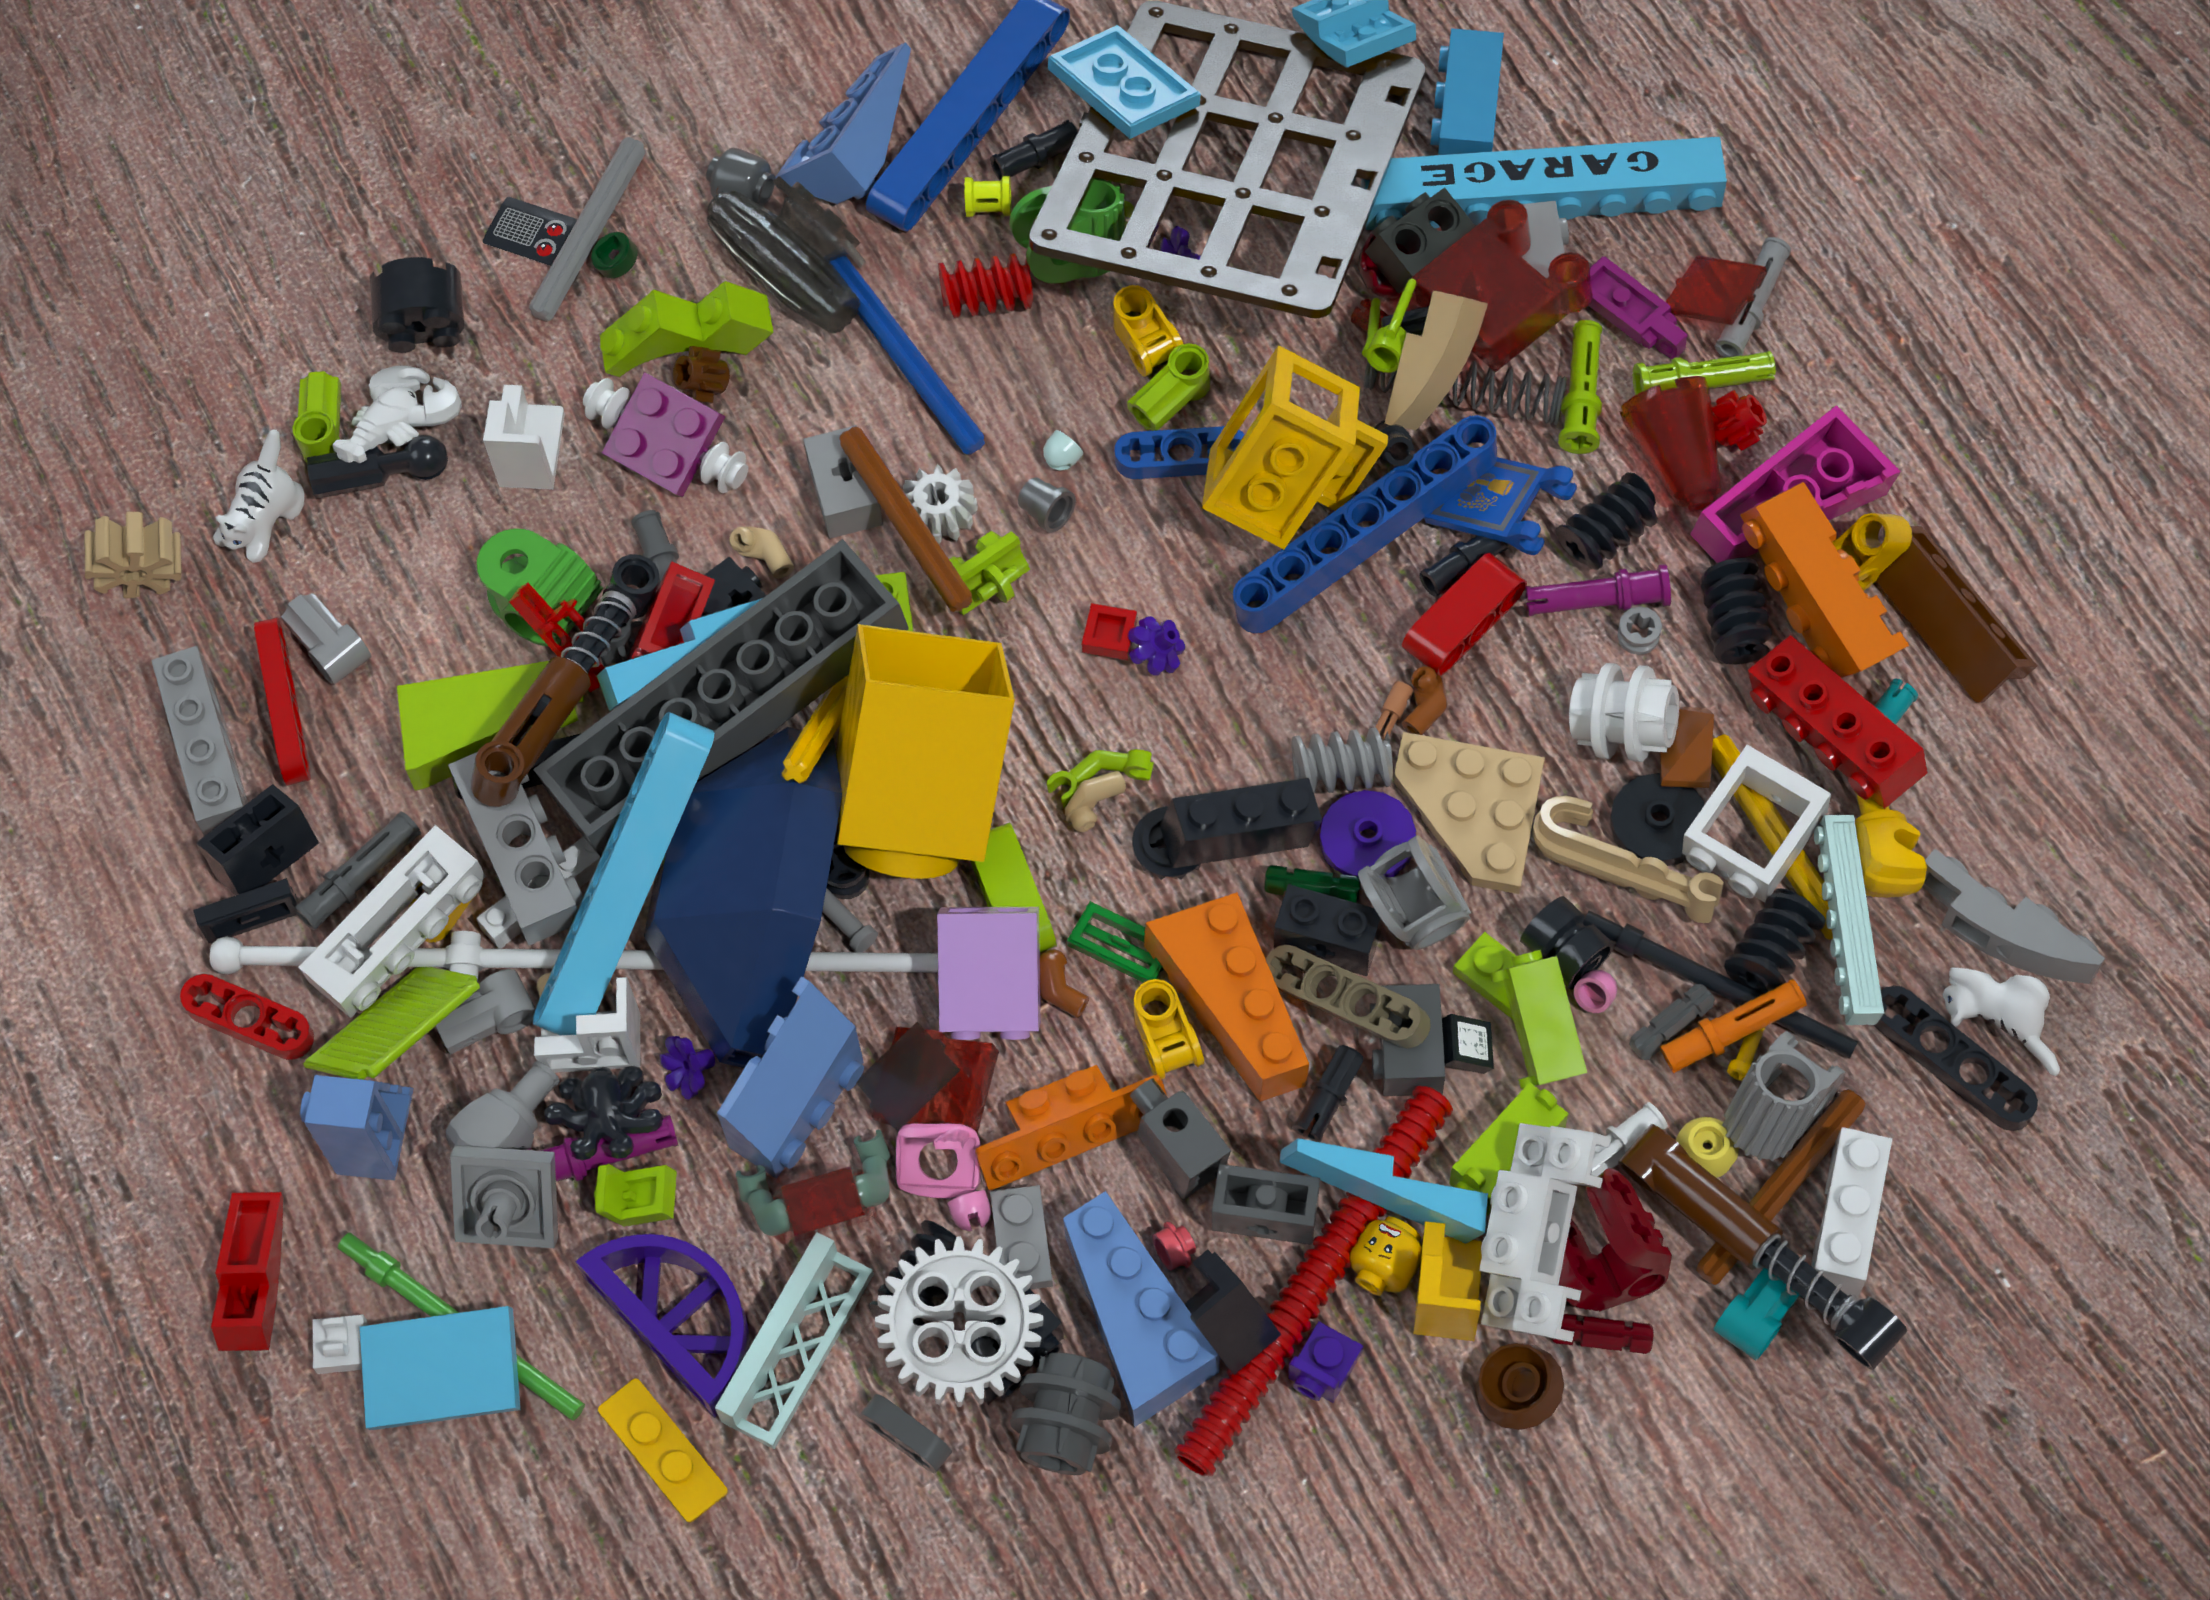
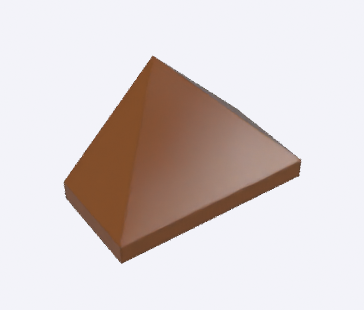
[1659,707,1714,788]

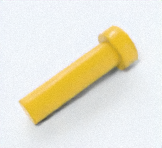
[1727,1028,1765,1081]

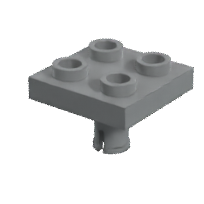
[450,1145,558,1248]

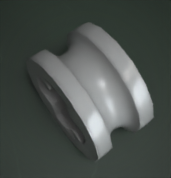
[1617,606,1662,655]

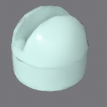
[1043,430,1084,471]

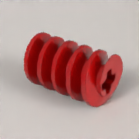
[938,253,1033,318]

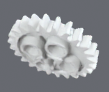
[875,1236,1043,1407]

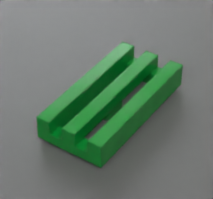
[1067,901,1164,983]

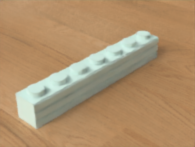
[1814,815,1884,1025]

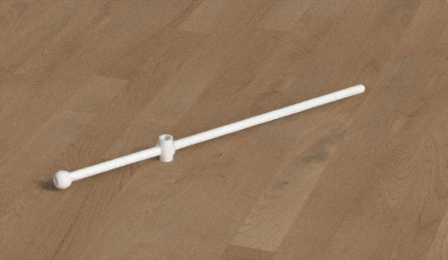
[210,931,938,982]

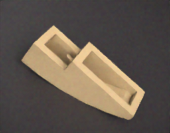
[1384,290,1488,430]

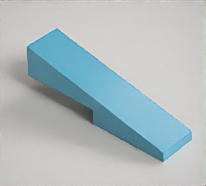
[597,598,763,712]
[1280,1138,1488,1244]

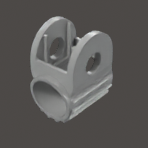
[1358,835,1471,950]
[1722,1031,1846,1161]

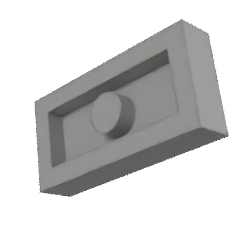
[990,1185,1053,1290]

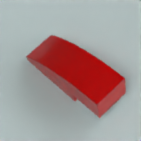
[626,561,715,661]
[211,1192,283,1351]

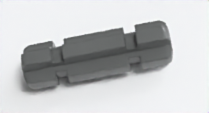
[1629,984,1715,1060]

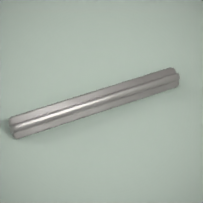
[529,137,645,322]

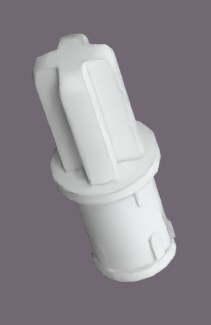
[1590,1102,1668,1176]

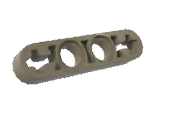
[1266,945,1431,1049]

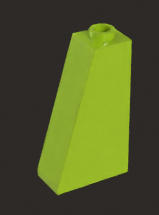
[397,660,584,790]

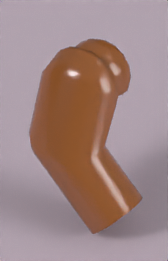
[1402,666,1447,735]
[1040,949,1089,1018]

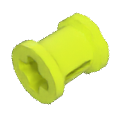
[964,176,1012,217]

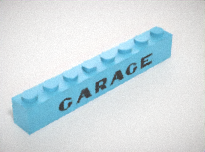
[1361,137,1727,230]

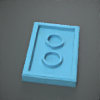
[1048,25,1201,139]
[360,1306,521,1430]

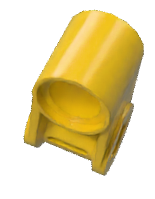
[1113,285,1183,377]
[1832,513,1912,591]
[1134,979,1205,1080]

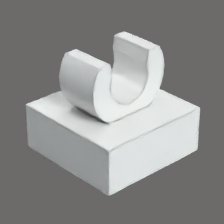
[313,1314,367,1374]

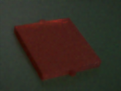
[1666,255,1767,325]

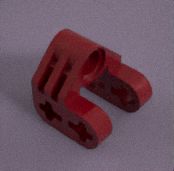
[1559,1168,1672,1312]

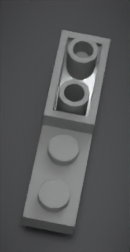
[1922,849,2105,984]

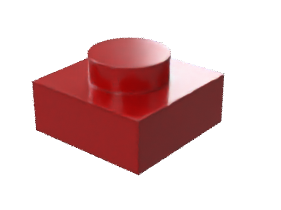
[1081,603,1138,661]

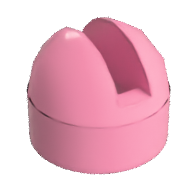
[1574,970,1617,1013]
[947,1190,991,1231]

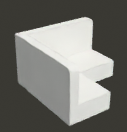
[483,385,565,490]
[534,977,640,1073]

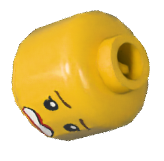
[1350,1216,1422,1296]

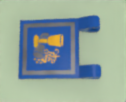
[1424,457,1577,555]

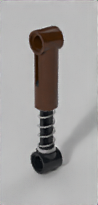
[471,554,659,807]
[1618,1124,1908,1370]

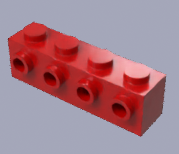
[1748,635,1928,809]

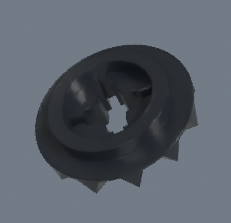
[1132,806,1201,880]

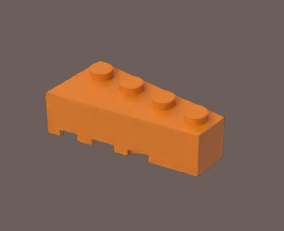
[1740,482,1910,678]
[1144,892,1309,1102]

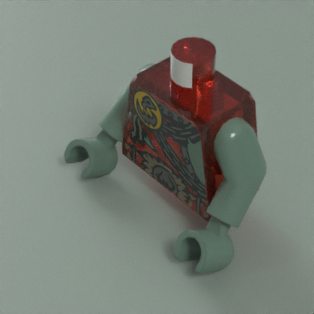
[736,1129,891,1245]

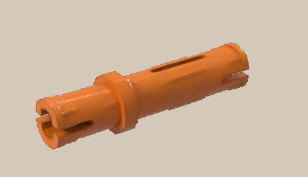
[1660,979,1807,1074]

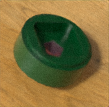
[591,232,638,279]

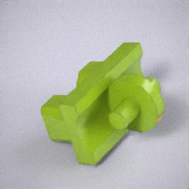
[949,531,1030,616]

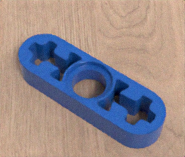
[1114,426,1245,479]

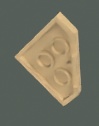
[1394,732,1545,894]

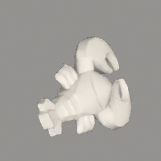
[333,366,462,463]

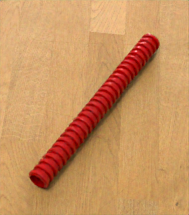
[1174,1086,1453,1476]

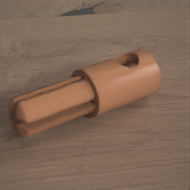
[1376,681,1413,740]

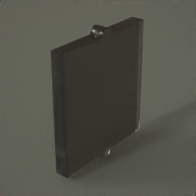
[856,1022,960,1131]

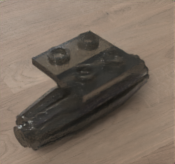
[706,176,866,334]

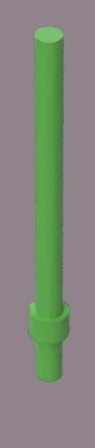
[338,1233,585,1421]

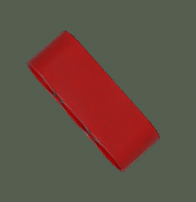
[1402,553,1527,676]

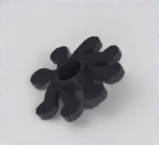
[544,1066,663,1160]

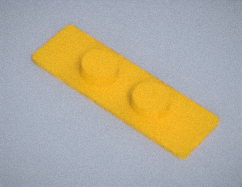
[598,1378,728,1523]

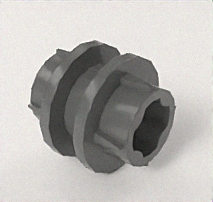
[1010,1353,1121,1475]

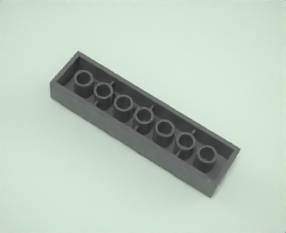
[533,539,909,858]

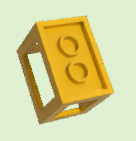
[1202,345,1388,550]

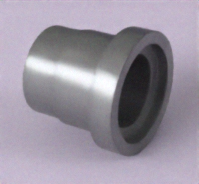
[1018,477,1076,533]

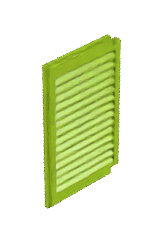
[303,967,480,1080]

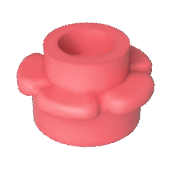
[1152,1222,1196,1271]

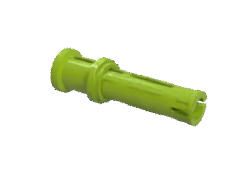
[1558,320,1602,454]
[1632,351,1776,404]

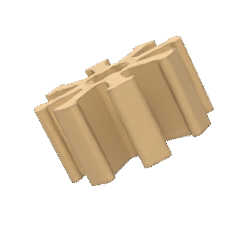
[84,512,181,598]

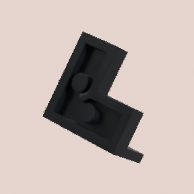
[1185,1249,1281,1375]

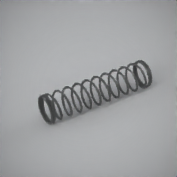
[1364,359,1567,425]

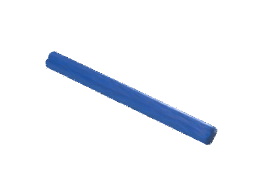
[823,250,985,455]

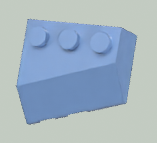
[717,976,864,1179]

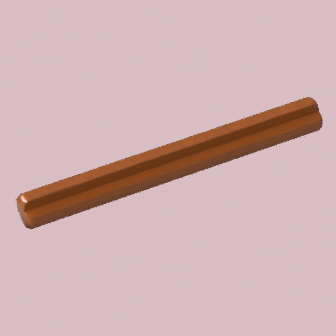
[839,426,972,613]
[1696,1089,1866,1285]

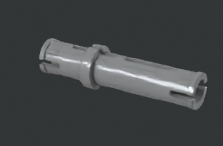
[1715,237,1791,357]

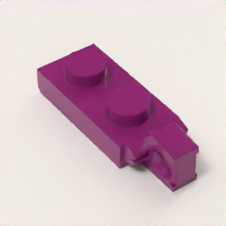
[1571,256,1688,359]

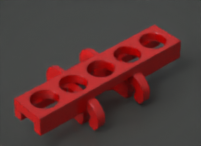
[509,582,605,692]

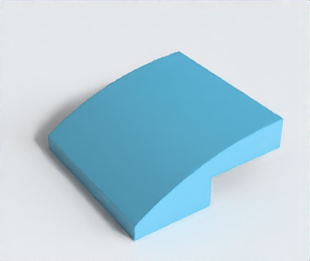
[1292,0,1416,68]

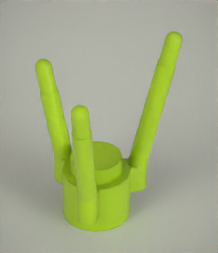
[1362,278,1416,373]

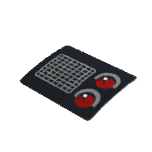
[483,197,577,266]

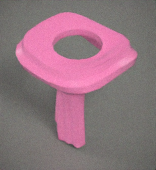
[896,1124,981,1199]

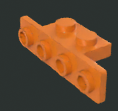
[975,1065,1167,1190]

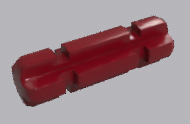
[1552,1314,1654,1354]

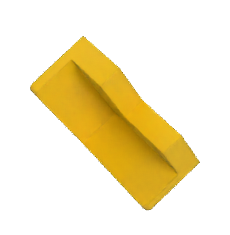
[1413,1221,1482,1341]

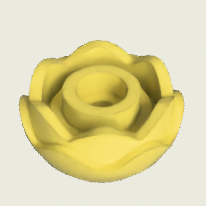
[1676,1117,1739,1178]

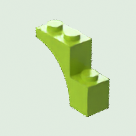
[599,281,774,377]

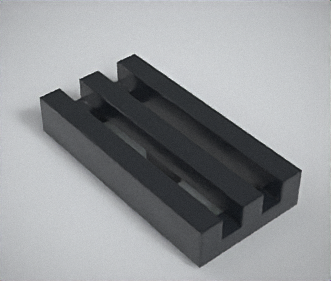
[193,878,299,944]

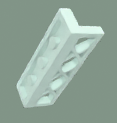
[715,1232,874,1449]

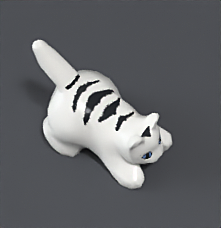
[213,429,305,563]
[1942,968,2060,1076]

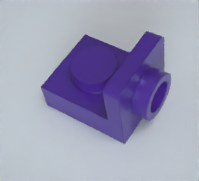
[1288,1321,1363,1403]

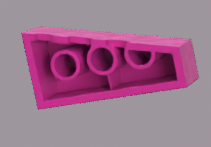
[1690,405,1901,563]

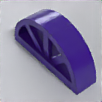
[575,1234,749,1418]

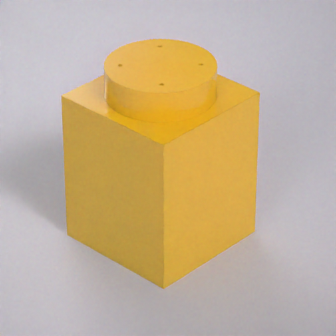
[836,624,1015,879]

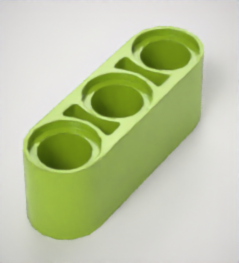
[970,822,1057,952]

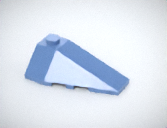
[775,42,911,204]

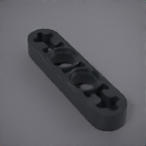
[1874,985,2038,1131]

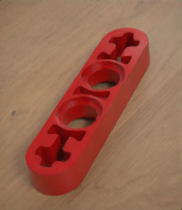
[254,617,311,786]

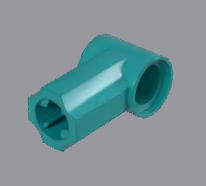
[1713,1268,1800,1361]

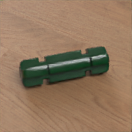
[1264,865,1360,903]

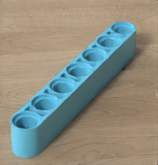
[533,712,715,1036]

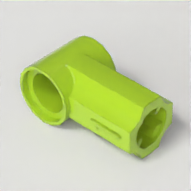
[1127,343,1211,431]
[292,371,342,463]

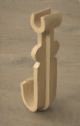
[1532,796,1724,923]

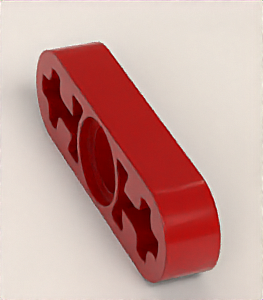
[180,974,314,1060]

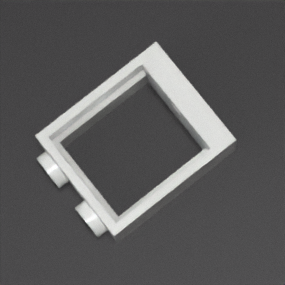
[1682,745,1831,902]

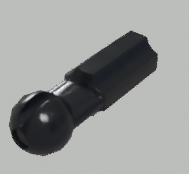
[307,435,448,499]

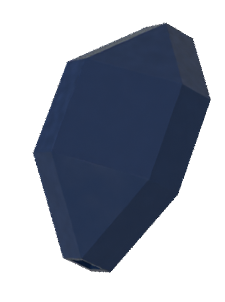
[644,727,842,1068]

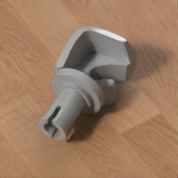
[446,1061,560,1150]

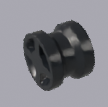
[826,841,870,899]

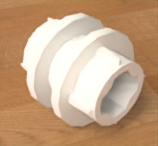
[1569,663,1679,762]

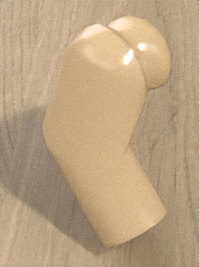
[729,527,794,579]
[1065,771,1126,832]

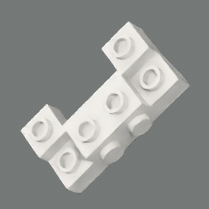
[1479,1123,1611,1342]

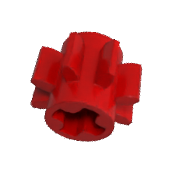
[1708,390,1767,451]

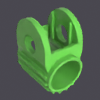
[1009,178,1125,283]
[477,529,604,646]

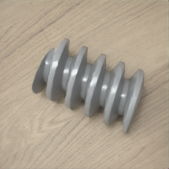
[1291,727,1393,795]

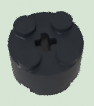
[370,257,464,353]

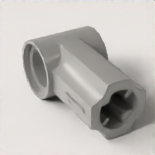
[281,593,372,685]
[436,969,536,1055]

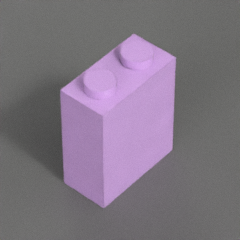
[937,907,1041,1040]

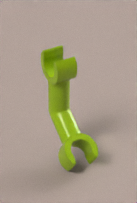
[1046,749,1154,807]

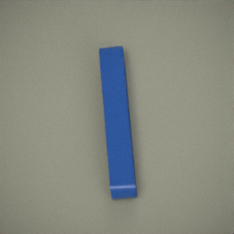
[866,0,1070,232]
[1233,415,1497,633]

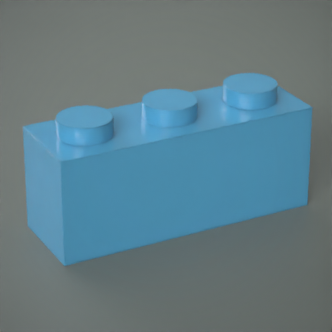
[1430,28,1504,155]

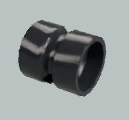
[1520,896,1614,989]

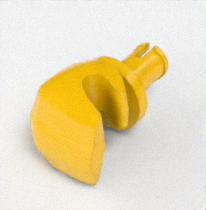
[1854,791,1927,898]

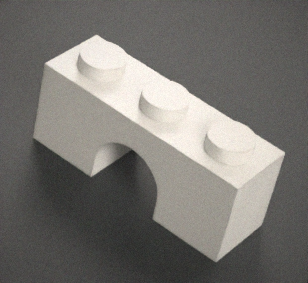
[1811,1127,1892,1298]

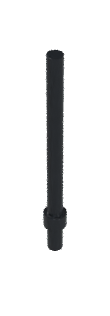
[1583,910,1858,1059]

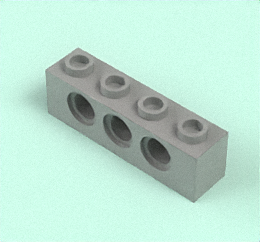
[151,646,248,836]
[448,752,583,945]

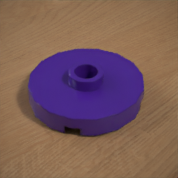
[1320,790,1416,883]

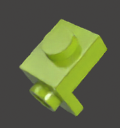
[594,1164,677,1227]

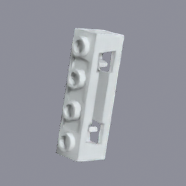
[298,825,486,1018]

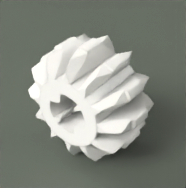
[903,464,978,544]

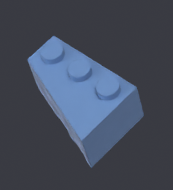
[300,1075,414,1180]

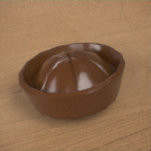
[1475,1343,1564,1430]

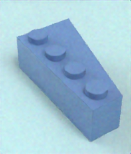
[1063,1191,1220,1428]

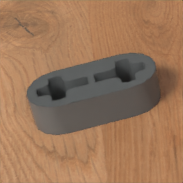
[859,1394,952,1473]

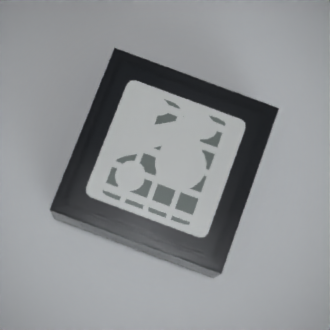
[1442,1014,1494,1074]

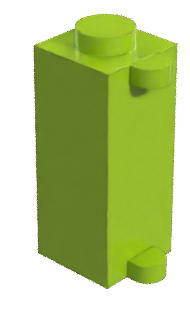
[1490,950,1587,1089]
[1449,1082,1569,1216]

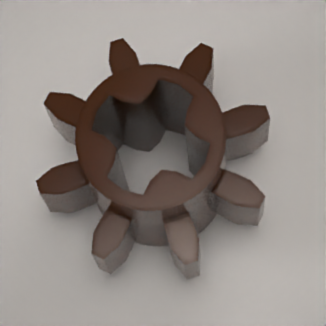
[673,346,730,404]

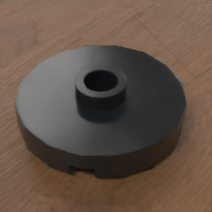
[1609,773,1705,866]

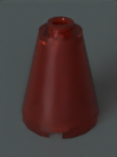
[1619,376,1722,512]

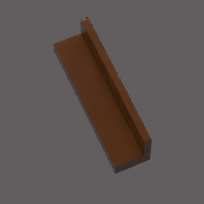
[1876,526,2037,703]

